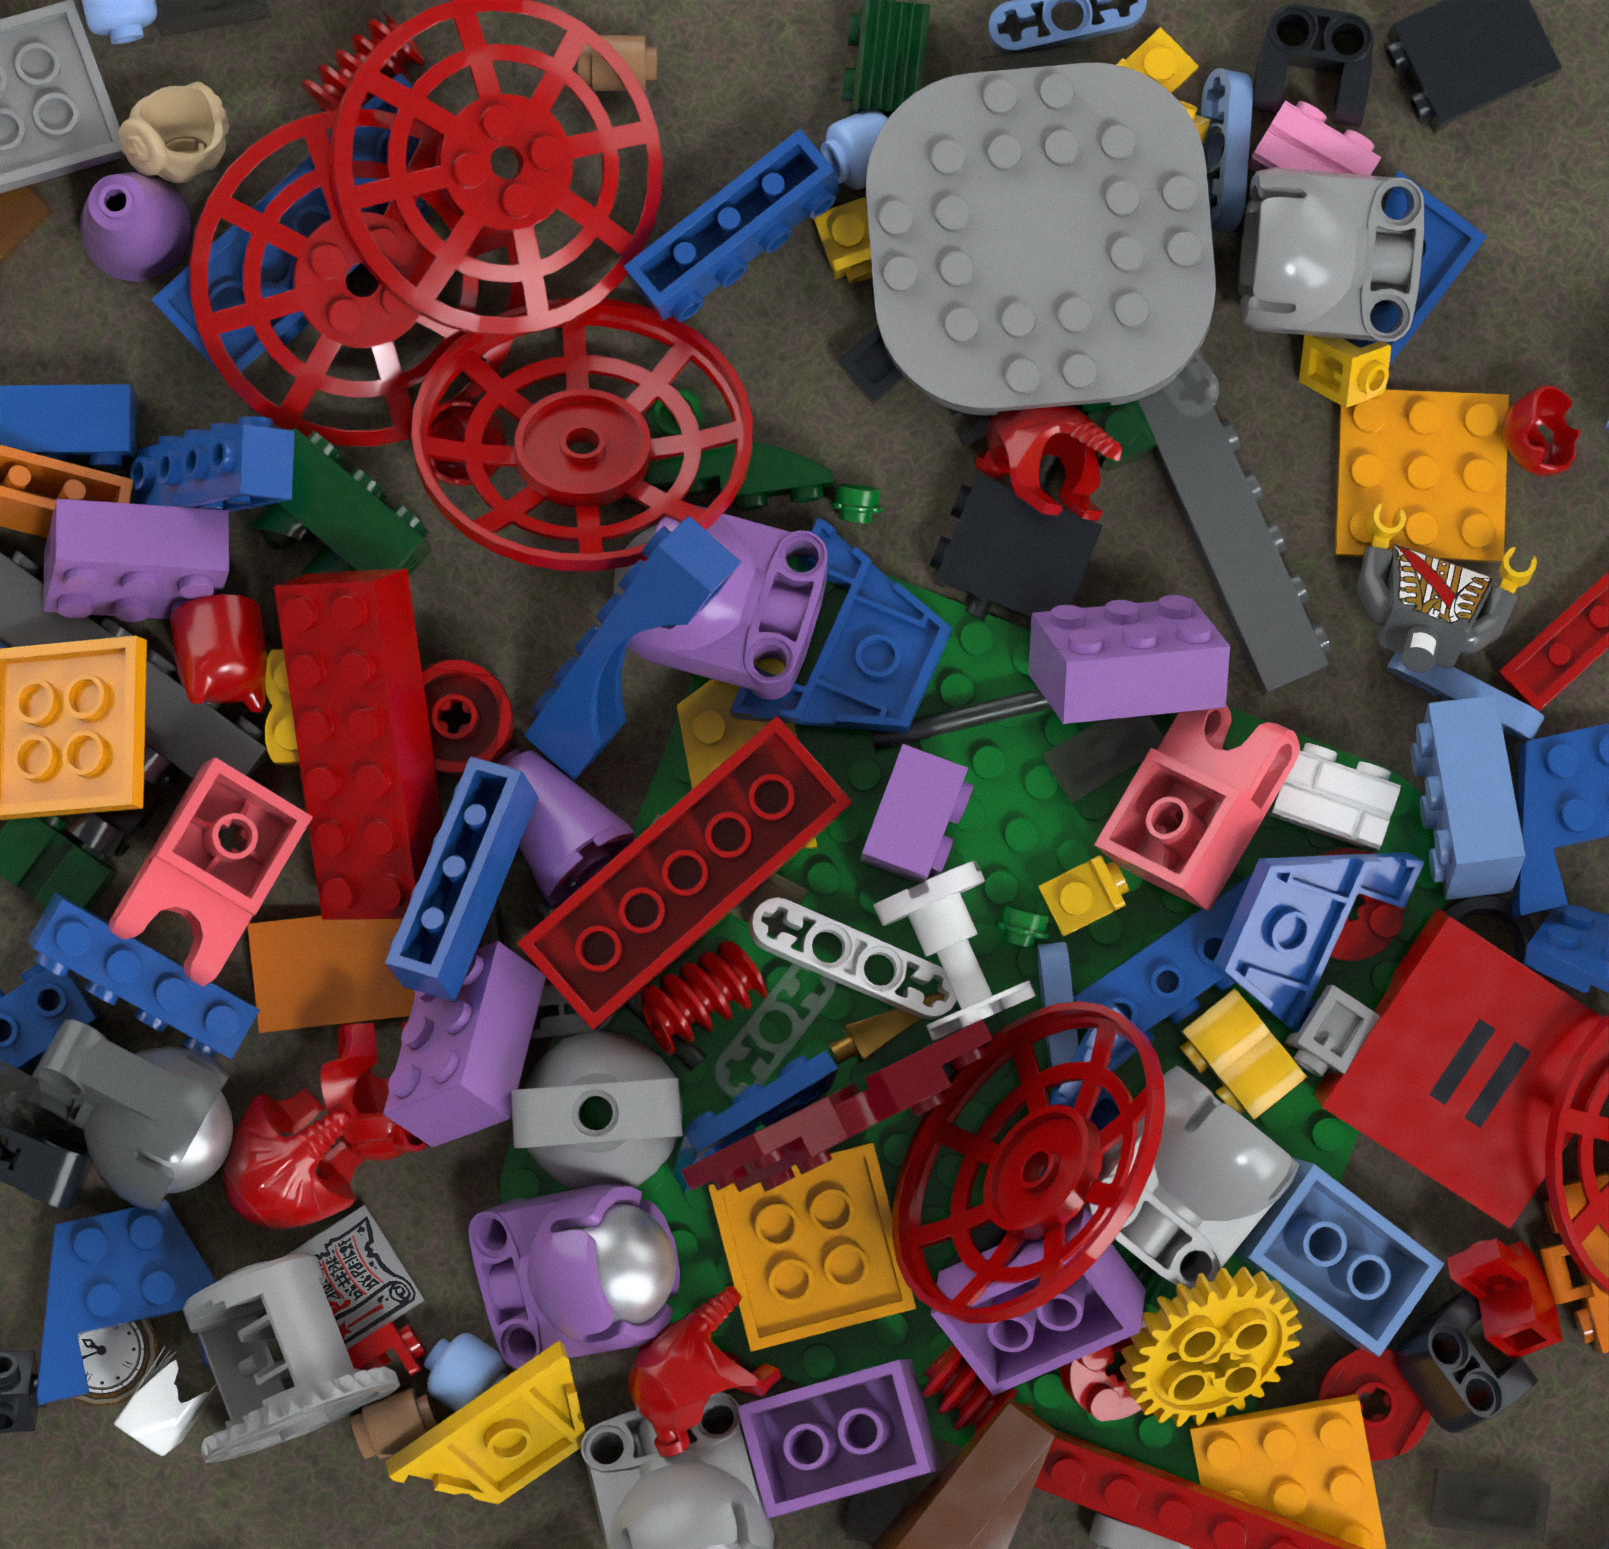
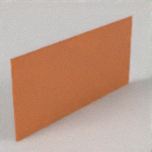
[247,916,415,1033]

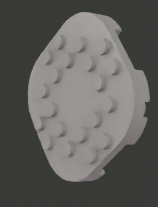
[866,63,1216,415]

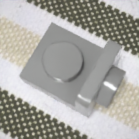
[1284,985,1380,1077]

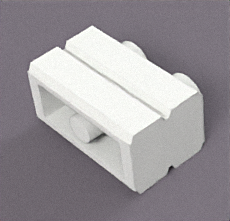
[1267,743,1401,852]

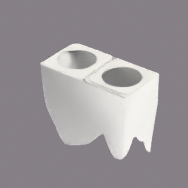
[114,1346,218,1456]

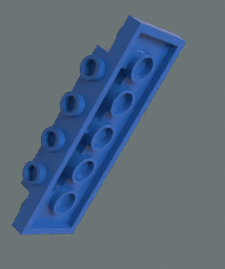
[151,73,441,378]

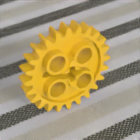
[1120,1267,1302,1427]

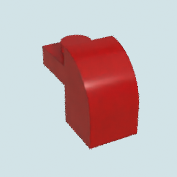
[1447,1238,1563,1360]

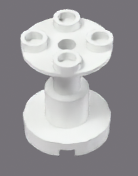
[873,861,1036,1041]

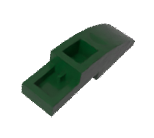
[621,441,834,511]

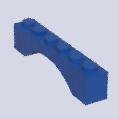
[524,516,742,780]

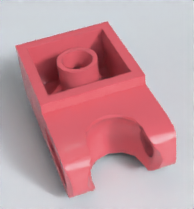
[1094,705,1300,912]
[109,757,313,987]

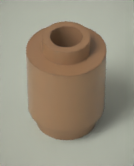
[578,35,657,91]
[350,1387,439,1460]

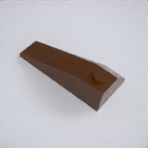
[872,1397,1056,1549]

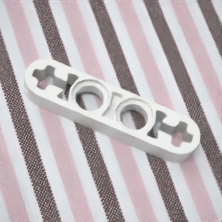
[748,897,957,1020]

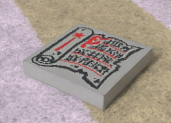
[284,1205,426,1349]

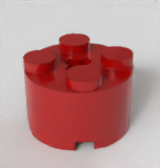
[422,660,515,778]

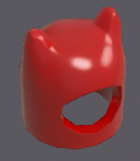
[170,594,268,713]

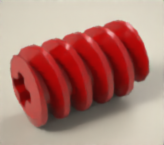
[301,12,427,112]
[641,940,767,1056]
[918,1343,1033,1438]

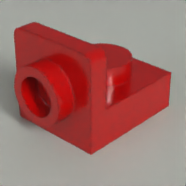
[347,1320,427,1376]

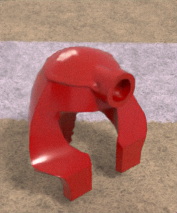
[973,405,1122,521]
[320,1021,427,1161]
[222,1087,365,1230]
[628,1286,782,1457]

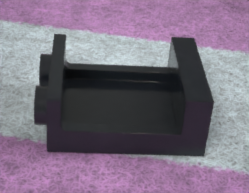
[1384,0,1562,134]
[929,475,1103,620]

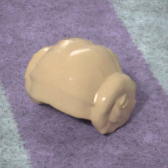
[118,81,230,183]

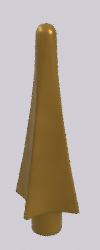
[828,991,944,1065]

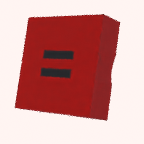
[1312,907,1609,1229]

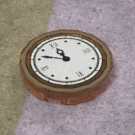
[72,1319,160,1407]

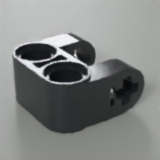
[1252,4,1374,127]
[64,743,181,857]
[0,1120,93,1209]
[1396,1289,1538,1433]

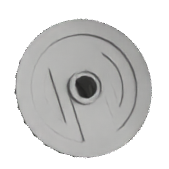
[182,1253,400,1463]

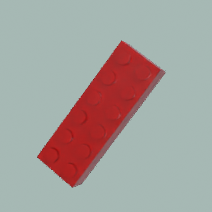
[274,568,443,920]
[517,716,853,1030]

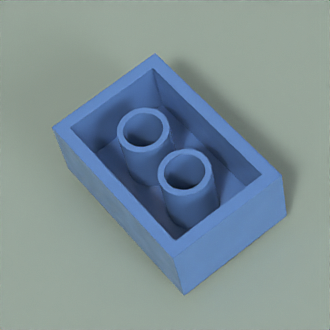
[1410,695,1526,900]
[1233,1157,1444,1357]

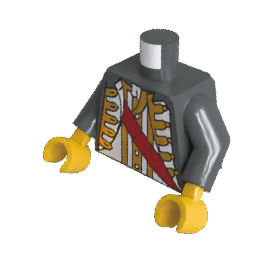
[1357,504,1537,673]

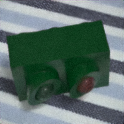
[246,428,433,577]

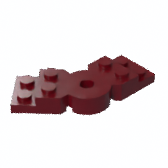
[681,1019,993,1192]

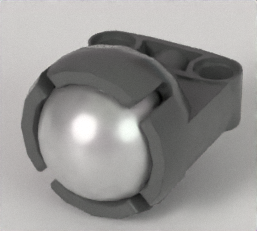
[24,1020,233,1211]

